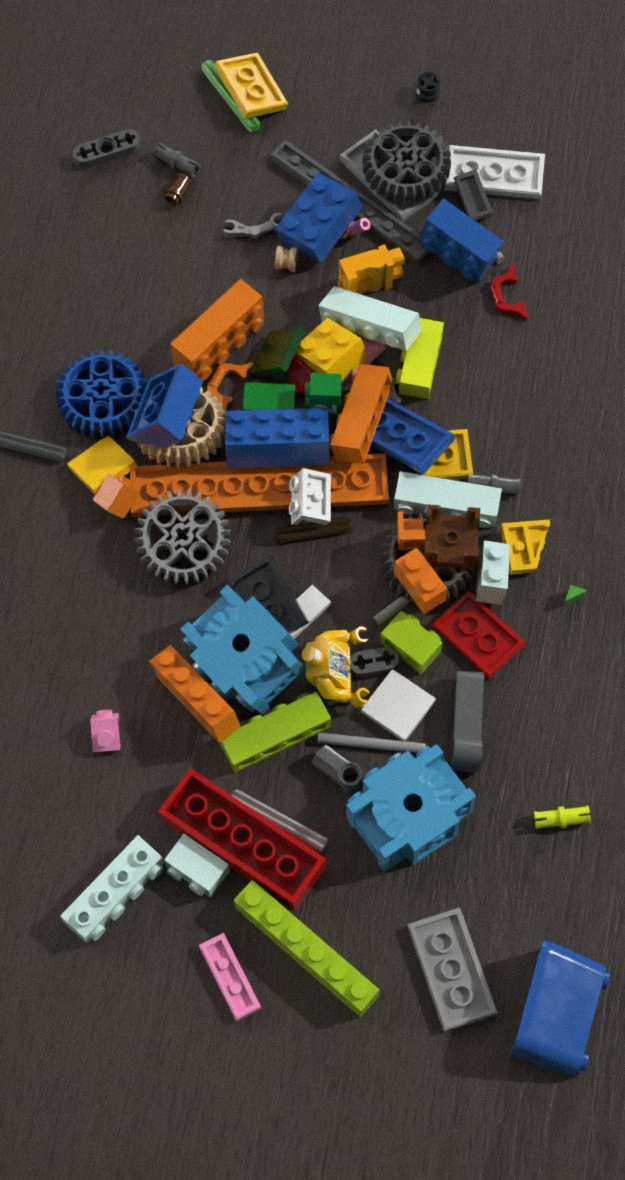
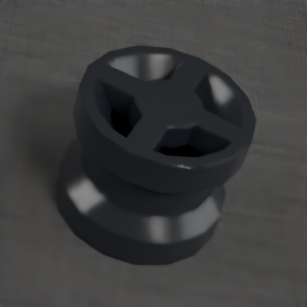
[416,72,440,102]

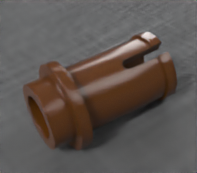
[165,174,191,206]

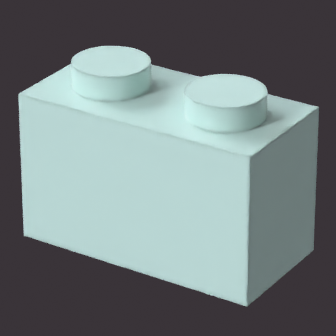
[475,541,510,605]
[164,834,230,898]

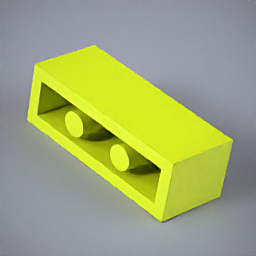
[395,318,444,399]

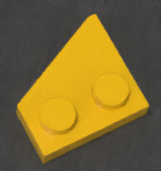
[500,520,550,575]

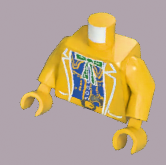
[302,627,369,708]

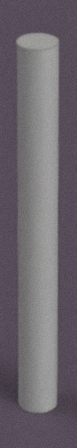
[317,733,426,753]

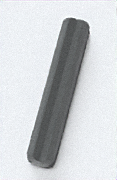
[0,431,66,462]

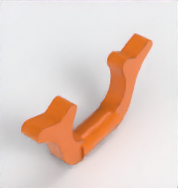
[207,362,253,413]

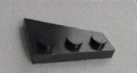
[226,555,310,634]

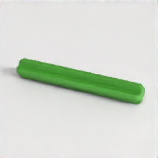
[201,60,260,133]

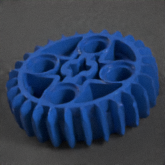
[55,349,147,439]

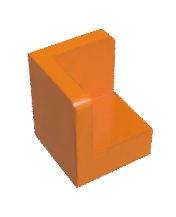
[397,511,425,550]

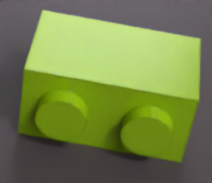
[380,611,442,674]

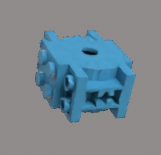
[181,585,306,714]
[346,744,476,872]

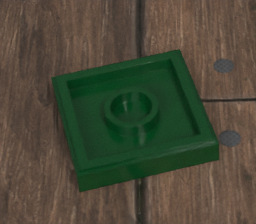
[249,326,305,378]

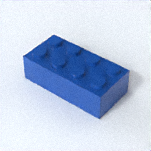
[225,408,330,468]

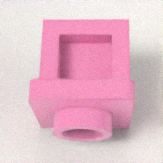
[90,710,121,752]

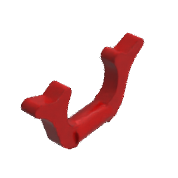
[490,264,528,320]

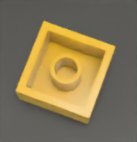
[295,318,368,382]

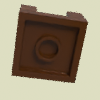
[424,504,481,569]

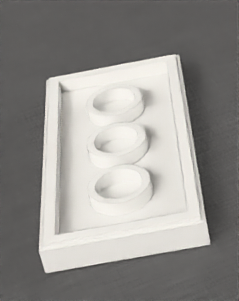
[445,145,545,199]

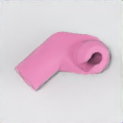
[340,218,370,239]

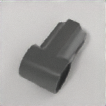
[311,745,363,794]

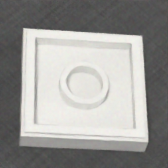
[361,669,436,741]

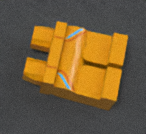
[338,244,405,294]

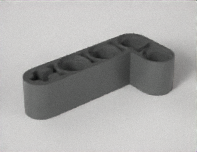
[452,671,484,773]

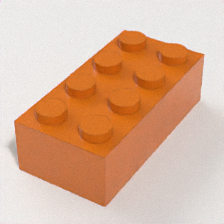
[170,279,264,381]

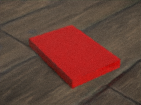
[432,590,526,681]

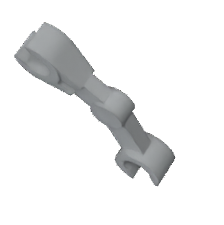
[223,213,282,239]

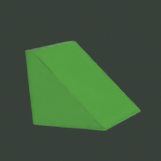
[564,585,586,606]

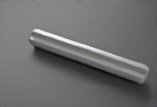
[232,789,328,852]

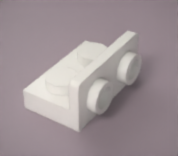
[289,468,331,525]

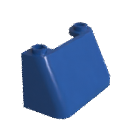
[510,940,610,1078]

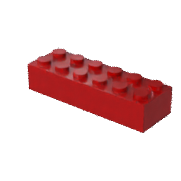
[158,768,326,912]

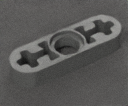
[73,129,141,169]

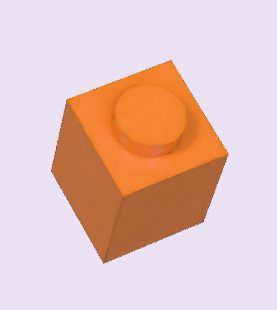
[93,474,140,519]

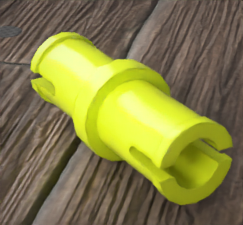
[534,806,591,829]

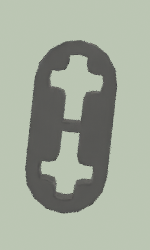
[350,647,399,678]

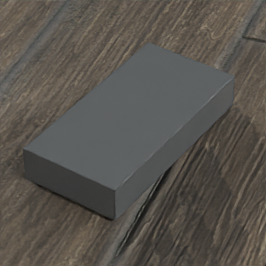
[453,169,493,221]

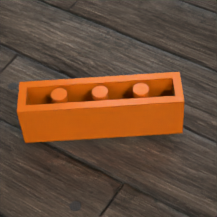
[329,364,393,464]
[150,645,241,743]

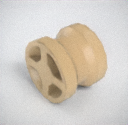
[275,245,298,272]

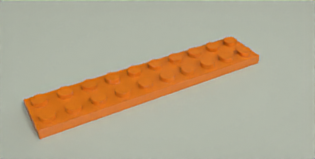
[130,453,389,517]

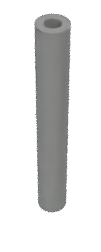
[372,593,413,626]

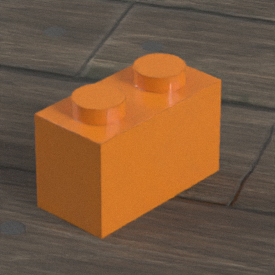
[394,548,447,614]

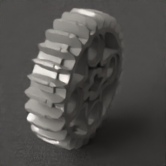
[135,489,231,585]

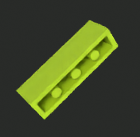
[221,691,331,773]

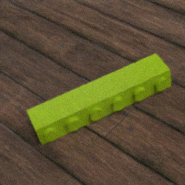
[234,880,380,1018]

